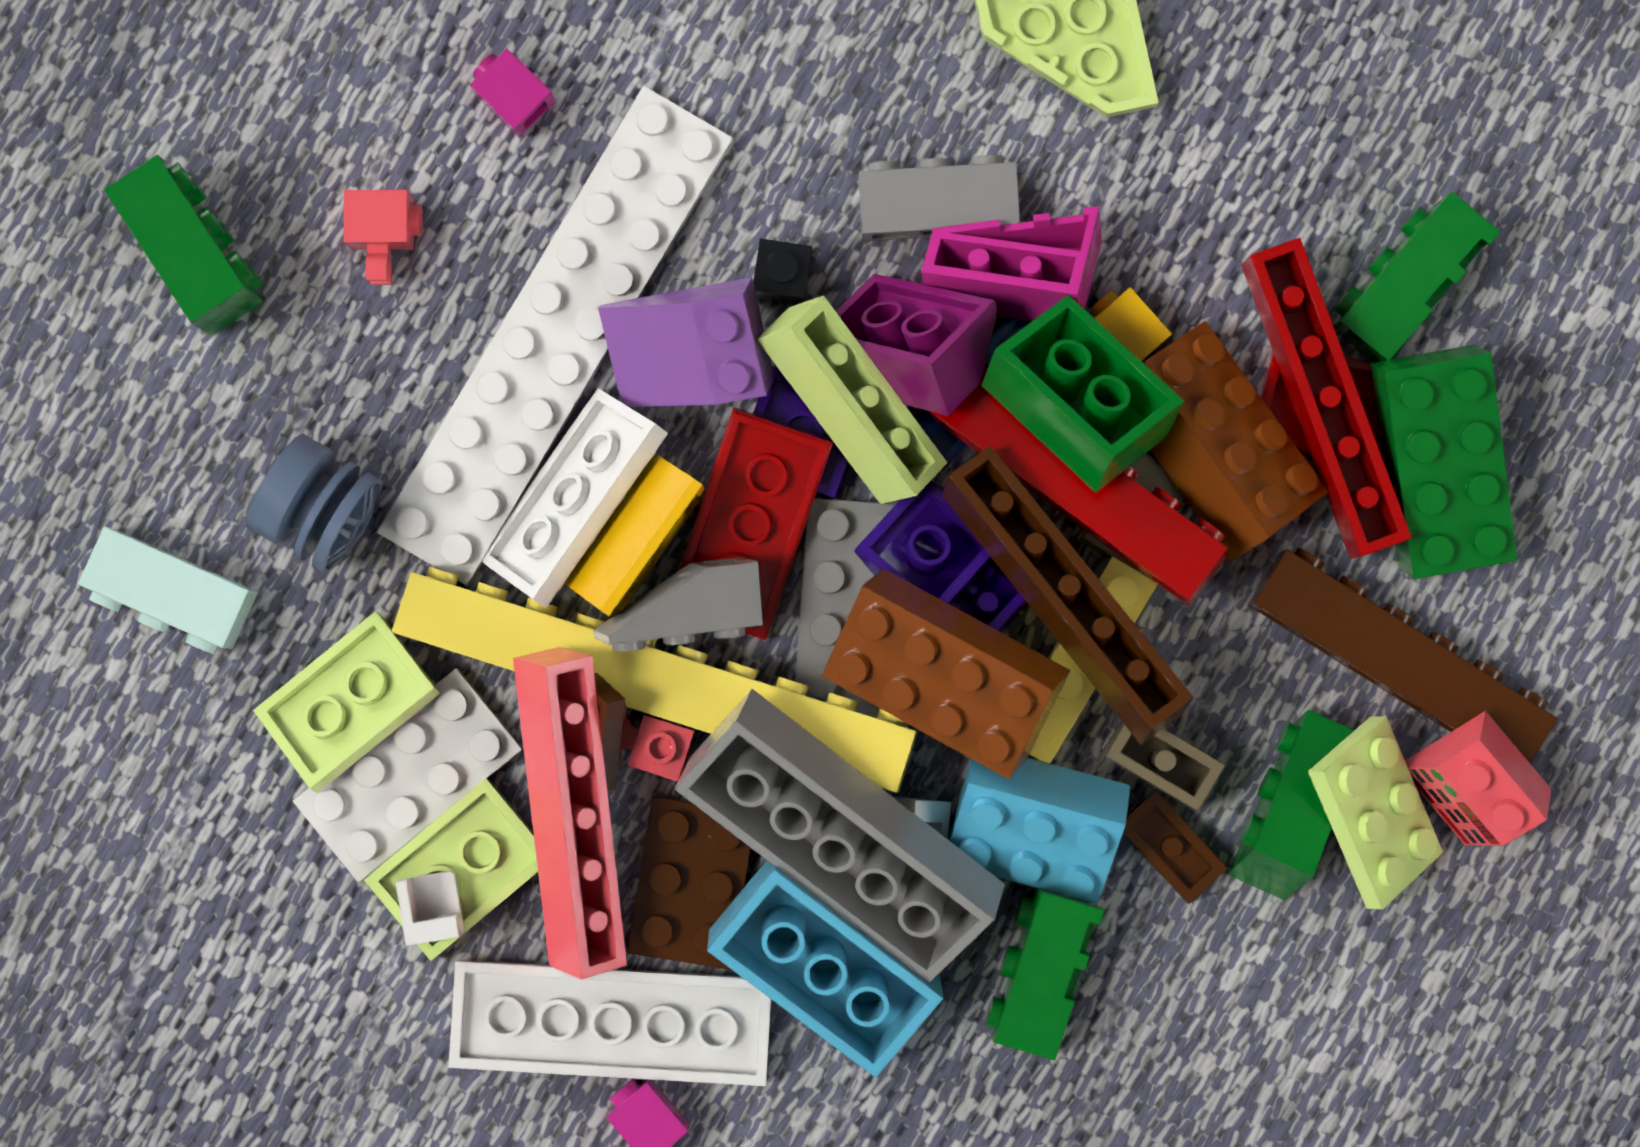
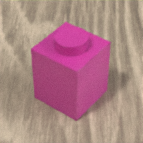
[470,48,556,138]
[606,1079,690,1147]

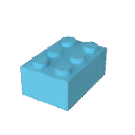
[948,758,1130,904]

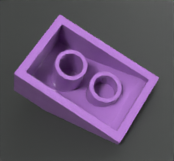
[598,277,775,407]

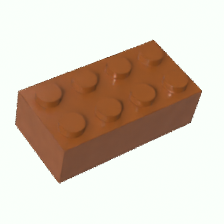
[1143,321,1329,562]
[821,568,1071,780]

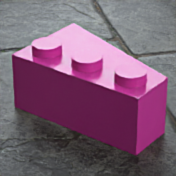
[921,206,1102,322]

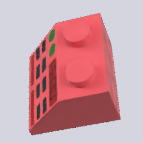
[1405,711,1551,846]

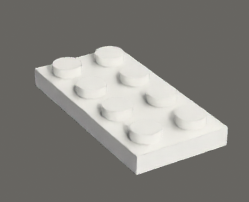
[481,388,668,608]
[293,668,524,883]

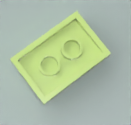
[253,611,441,793]
[1308,716,1443,909]
[364,778,538,961]

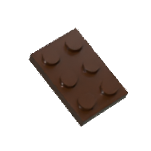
[627,796,751,970]

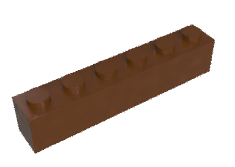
[942,445,1194,745]
[1247,548,1558,764]

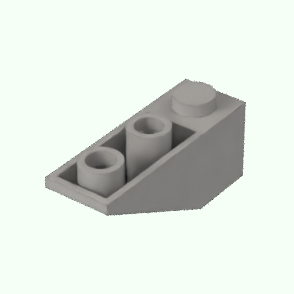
[593,557,763,652]

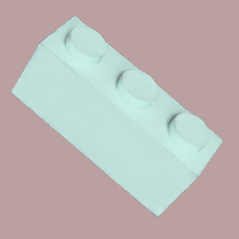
[78,526,258,654]

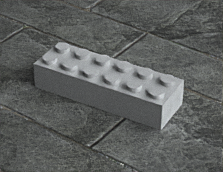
[674,689,1005,983]

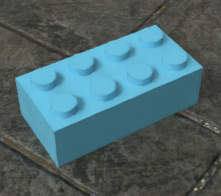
[707,860,943,1078]

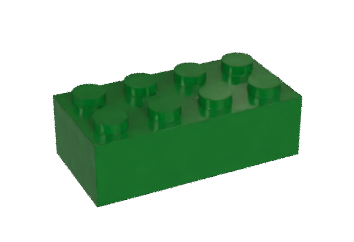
[1370,345,1518,580]

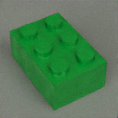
[103,154,264,336]
[981,295,1184,493]

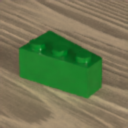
[1333,191,1501,363]
[1227,710,1354,900]
[985,887,1105,1061]

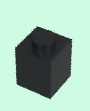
[753,238,812,305]

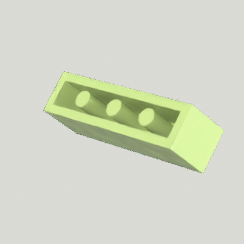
[757,295,947,504]

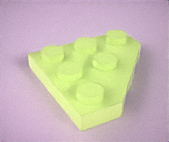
[974,0,1159,118]

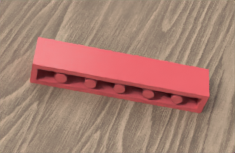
[513,647,627,980]

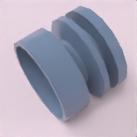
[246,433,383,574]

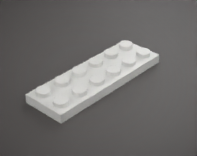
[448,960,771,1086]

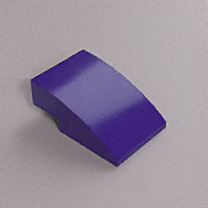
[854,481,1028,633]

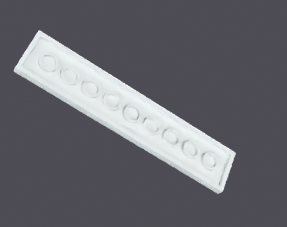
[377,85,733,586]

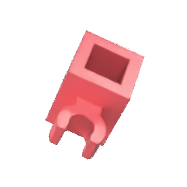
[343,190,423,285]
[620,714,697,782]

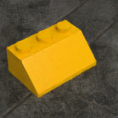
[564,454,705,618]

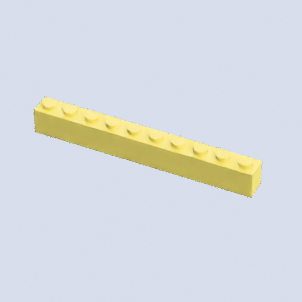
[391,566,918,793]

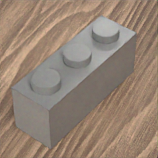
[858,155,1020,241]

